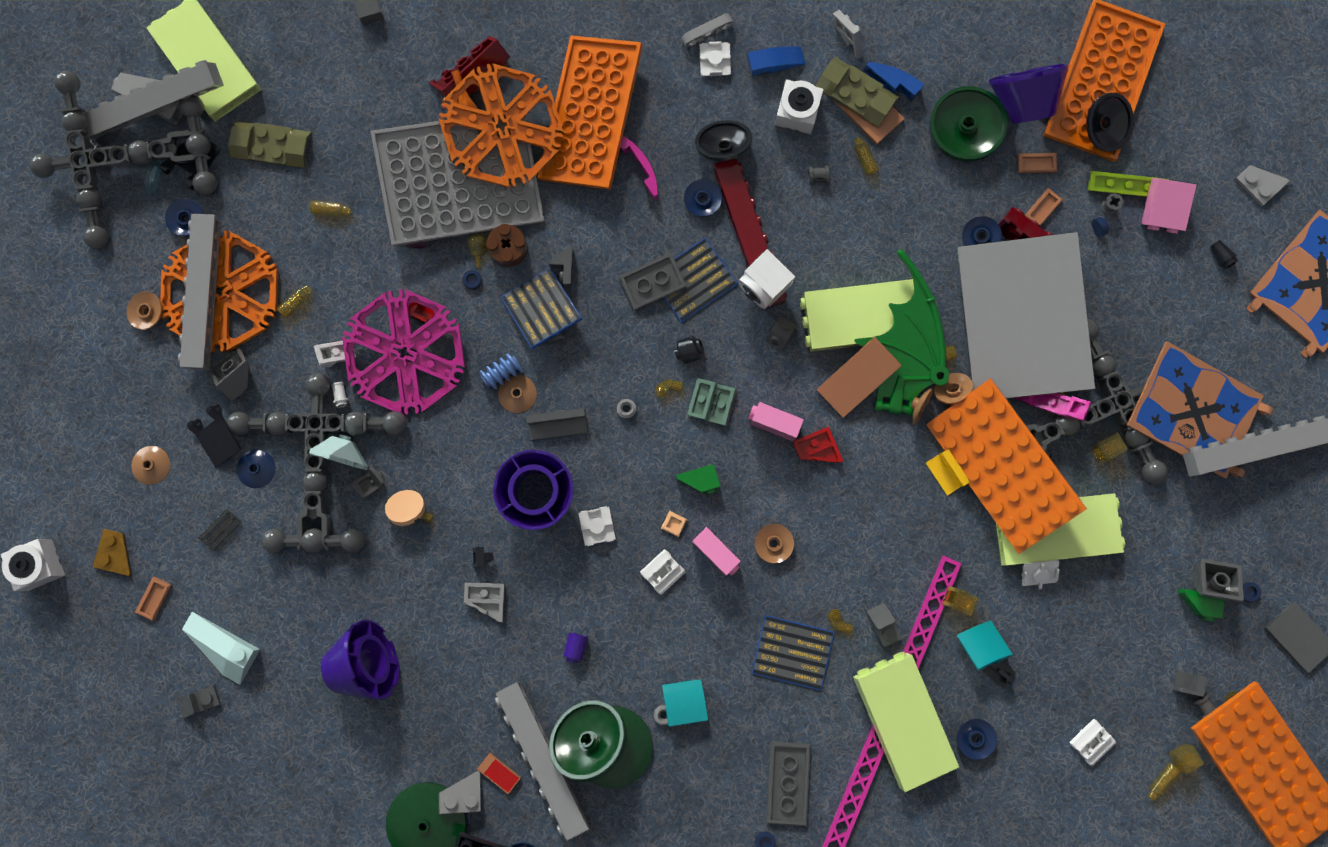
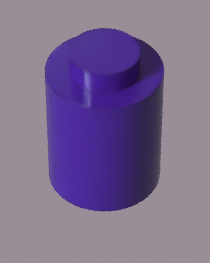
[563,632,588,663]

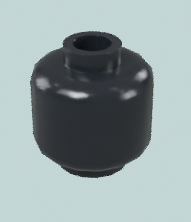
[674,336,704,364]

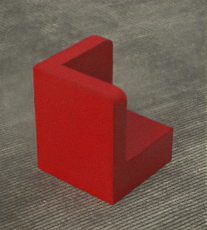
[409,302,434,324]

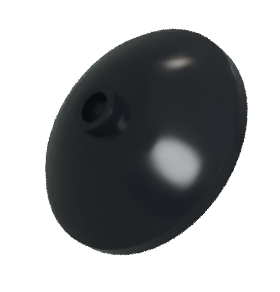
[1086,92,1134,152]
[695,120,752,161]

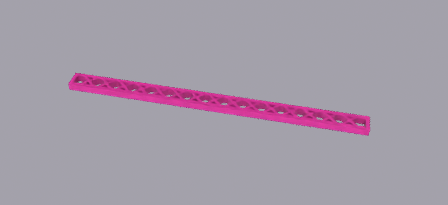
[822,556,961,847]

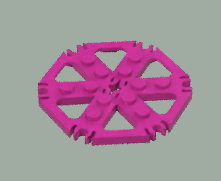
[342,289,465,415]

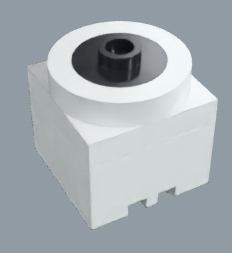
[775,79,823,134]
[738,249,795,309]
[0,539,65,591]

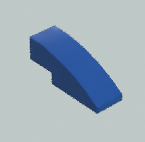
[747,46,806,76]
[864,62,924,101]

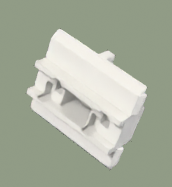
[700,41,731,77]
[579,506,616,546]
[640,549,685,595]
[1021,560,1059,589]
[1070,719,1116,766]

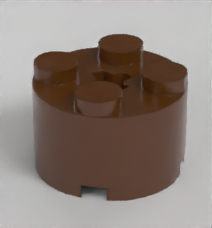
[486,224,527,267]

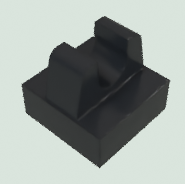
[473,547,493,568]

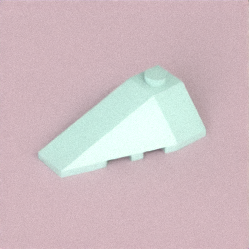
[309,434,368,470]
[182,612,260,685]

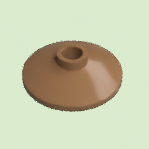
[127,291,162,330]
[934,373,973,404]
[498,375,537,413]
[911,389,933,425]
[131,446,170,485]
[755,524,794,563]

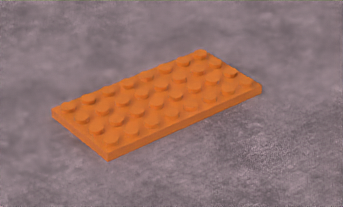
[1043,0,1165,162]
[538,35,643,190]
[926,378,1087,554]
[1191,681,1328,847]

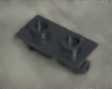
[982,661,1016,689]

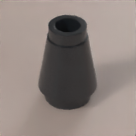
[1211,240,1239,269]

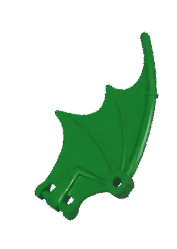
[854,249,950,416]

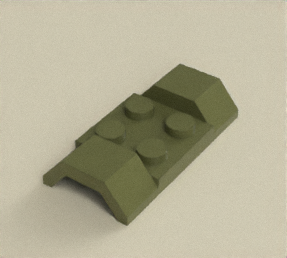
[815,57,899,128]
[228,121,312,168]

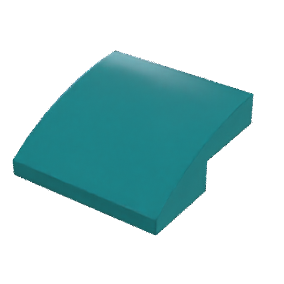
[957,621,1013,671]
[662,679,708,726]

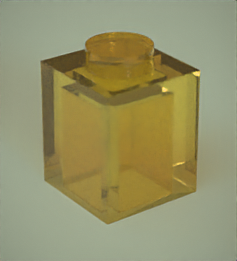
[1092,433,1128,462]
[942,586,978,616]
[1168,743,1204,774]

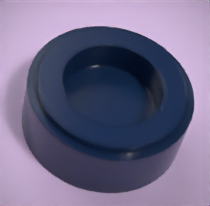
[1091,217,1109,237]
[462,270,482,290]
[1243,582,1261,602]
[755,831,775,847]

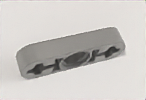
[681,13,734,48]

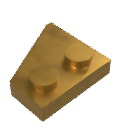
[93,529,132,576]

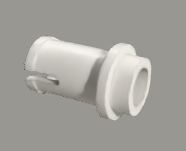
[331,382,349,408]

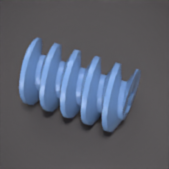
[479,353,524,392]

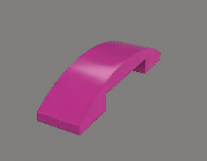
[620,136,658,201]
[1012,393,1092,421]

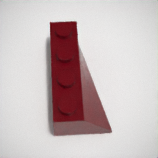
[429,36,510,102]
[998,207,1053,240]

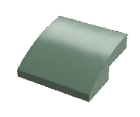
[687,378,737,427]

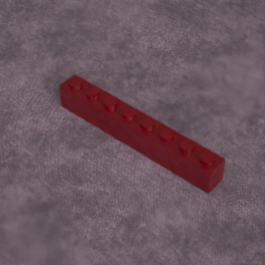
[714,159,787,310]

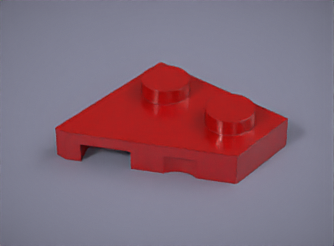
[792,427,843,463]

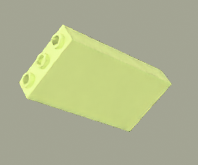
[146,0,262,122]
[800,279,914,352]
[996,493,1125,565]
[853,652,959,792]

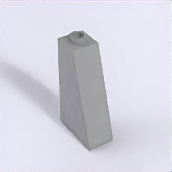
[111,72,182,125]

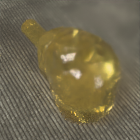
[468,234,487,268]

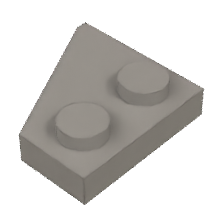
[833,10,863,60]
[1235,165,1289,206]
[464,583,505,622]
[439,771,481,814]

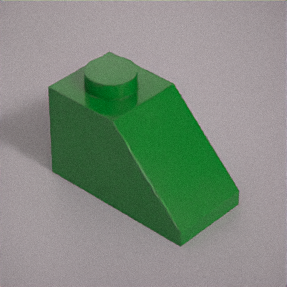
[676,464,720,495]
[1178,589,1225,622]

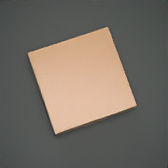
[661,511,687,537]

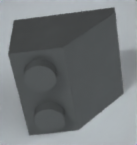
[1192,559,1244,603]

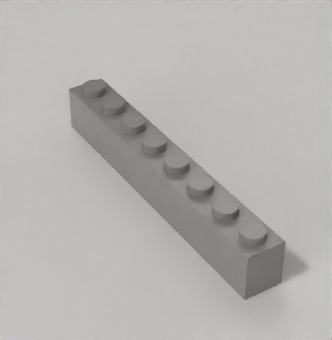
[83,60,224,139]
[178,214,221,371]
[1183,415,1328,477]
[495,681,590,840]

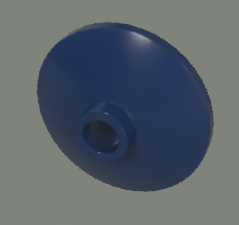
[684,179,722,217]
[165,199,203,236]
[962,216,1002,246]
[237,450,276,488]
[956,719,997,760]

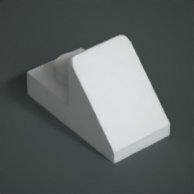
[314,341,356,367]

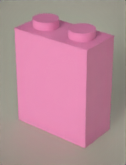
[1141,178,1196,234]
[748,402,804,441]
[692,527,740,575]

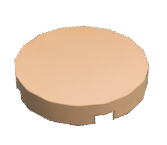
[385,490,425,526]

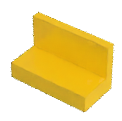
[926,449,970,496]

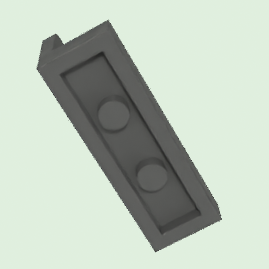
[526,408,588,440]

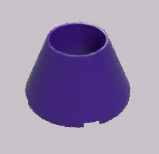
[989,64,1068,123]
[493,450,573,530]
[321,620,399,700]

